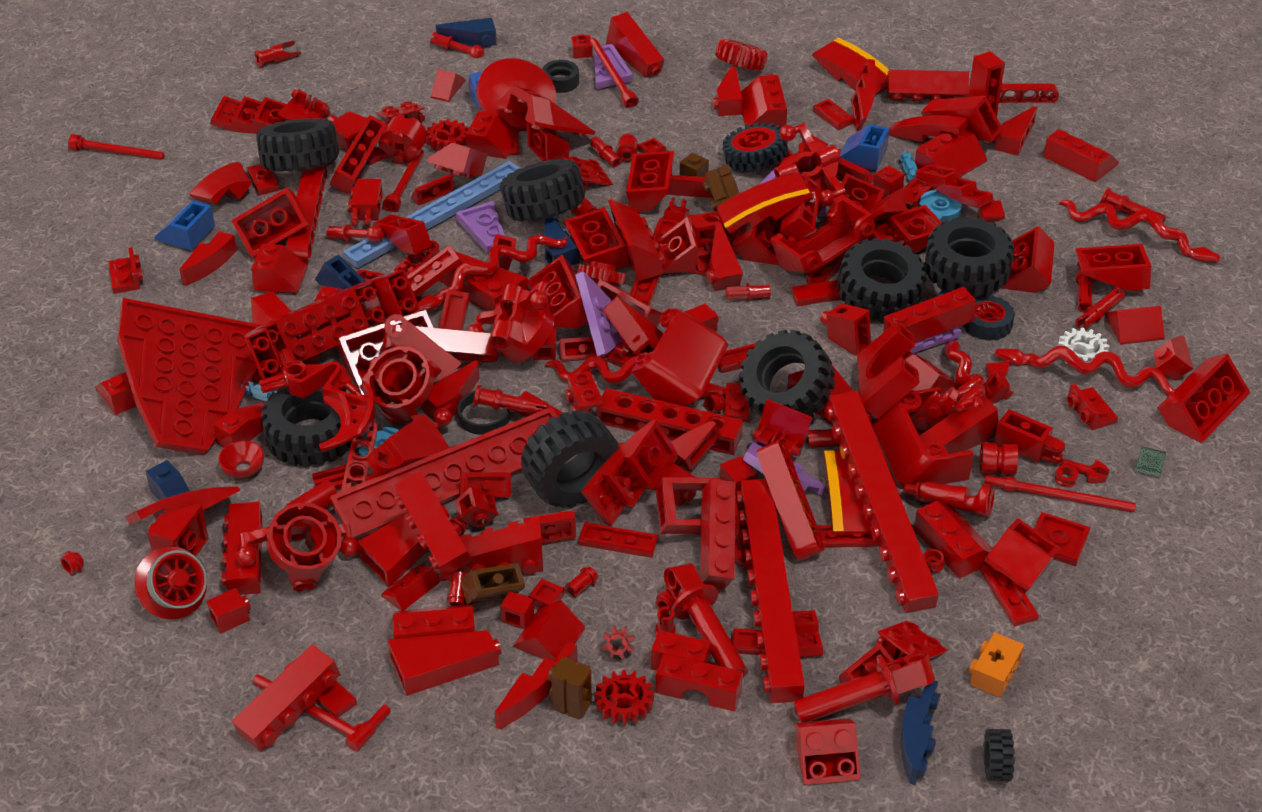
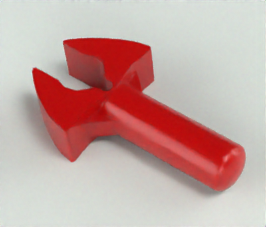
[1061,459,1109,484]

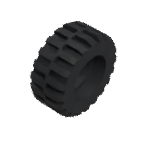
[256,118,339,172]
[500,159,586,222]
[925,217,1014,297]
[837,238,927,322]
[739,330,835,417]
[261,387,357,467]
[521,411,620,507]

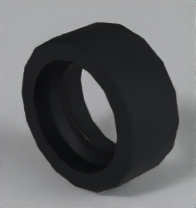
[542,60,579,93]

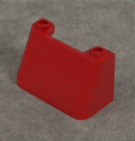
[771,194,875,273]
[631,308,728,406]

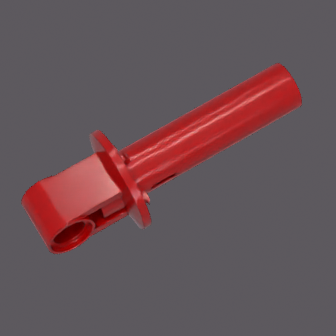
[664,563,748,677]
[793,651,935,723]

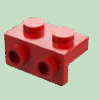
[565,371,603,413]

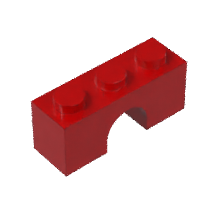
[656,653,743,712]

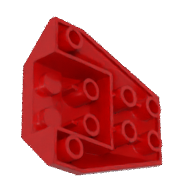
[498,86,595,137]

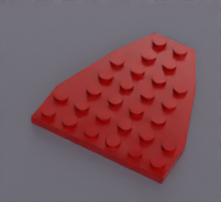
[117,298,261,455]

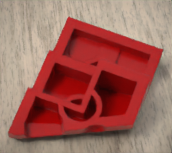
[189,161,252,204]

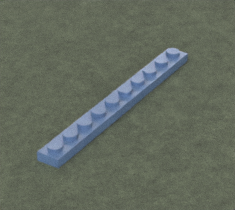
[343,161,519,268]

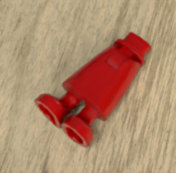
[904,481,995,517]

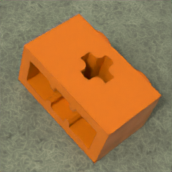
[968,632,1025,698]

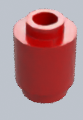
[617,133,638,161]

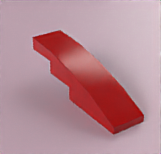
[851,59,876,131]
[889,115,968,142]
[915,164,994,208]
[495,642,578,730]

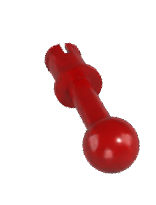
[430,32,485,58]
[326,224,384,243]

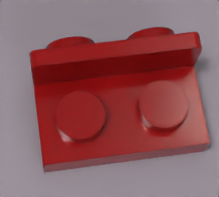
[108,247,144,294]
[1067,384,1118,430]
[523,510,576,544]

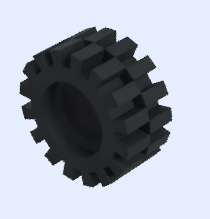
[983,729,1015,781]

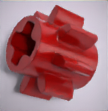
[602,625,635,659]

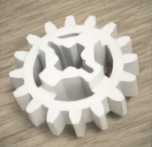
[1058,328,1110,366]

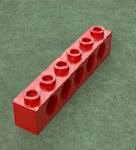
[596,388,743,456]

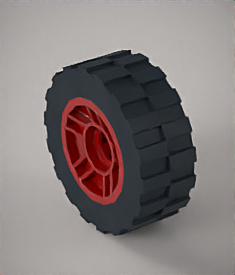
[963,295,1015,341]

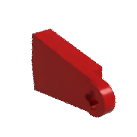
[384,314,461,384]
[367,413,450,474]

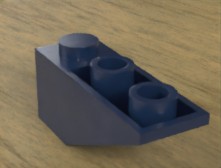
[544,217,580,266]

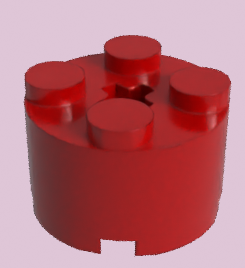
[378,115,427,164]

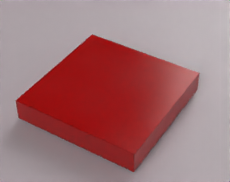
[1034,512,1091,566]

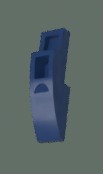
[901,681,941,785]

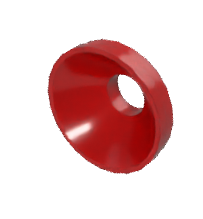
[218,440,264,478]

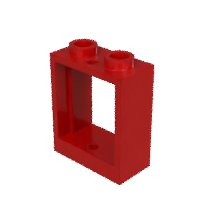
[655,477,720,534]

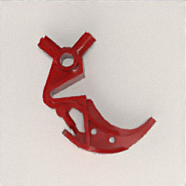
[259,348,375,451]

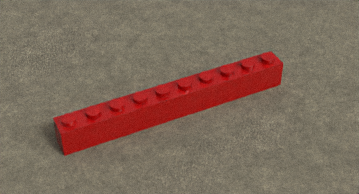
[825,390,939,613]
[736,479,805,704]

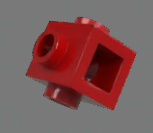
[455,487,498,528]

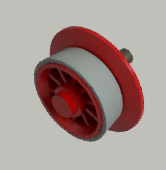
[134,546,207,620]

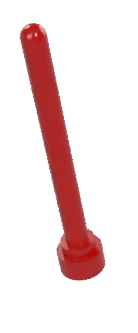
[590,38,639,108]
[68,134,165,160]
[383,149,424,212]

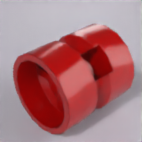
[979,442,1018,475]

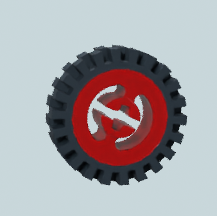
[722,123,789,172]

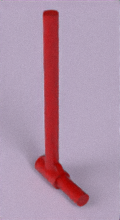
[252,674,391,752]

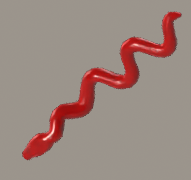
[1059,199,1221,262]
[418,235,567,312]
[944,340,986,412]
[994,345,1175,396]
[545,356,726,398]

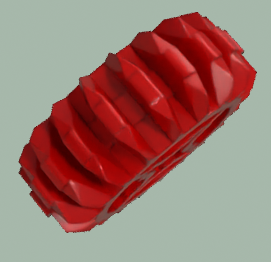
[715,38,768,71]

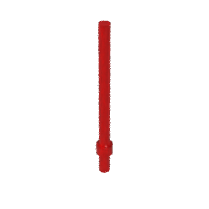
[984,475,1136,513]

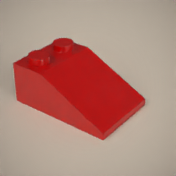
[1075,243,1152,291]

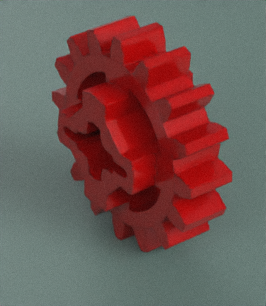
[426,119,469,152]
[577,261,626,285]
[594,669,654,725]

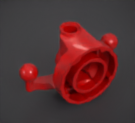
[774,123,846,206]
[467,282,555,363]
[362,346,452,429]
[237,502,359,592]

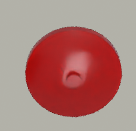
[476,58,556,131]

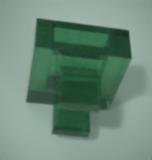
[1135,446,1166,477]

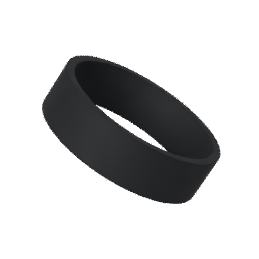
[457,391,511,435]

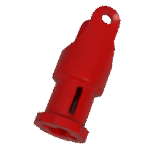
[254,41,301,67]

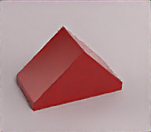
[431,69,466,102]

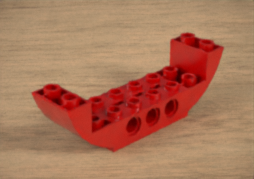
[244,269,421,380]

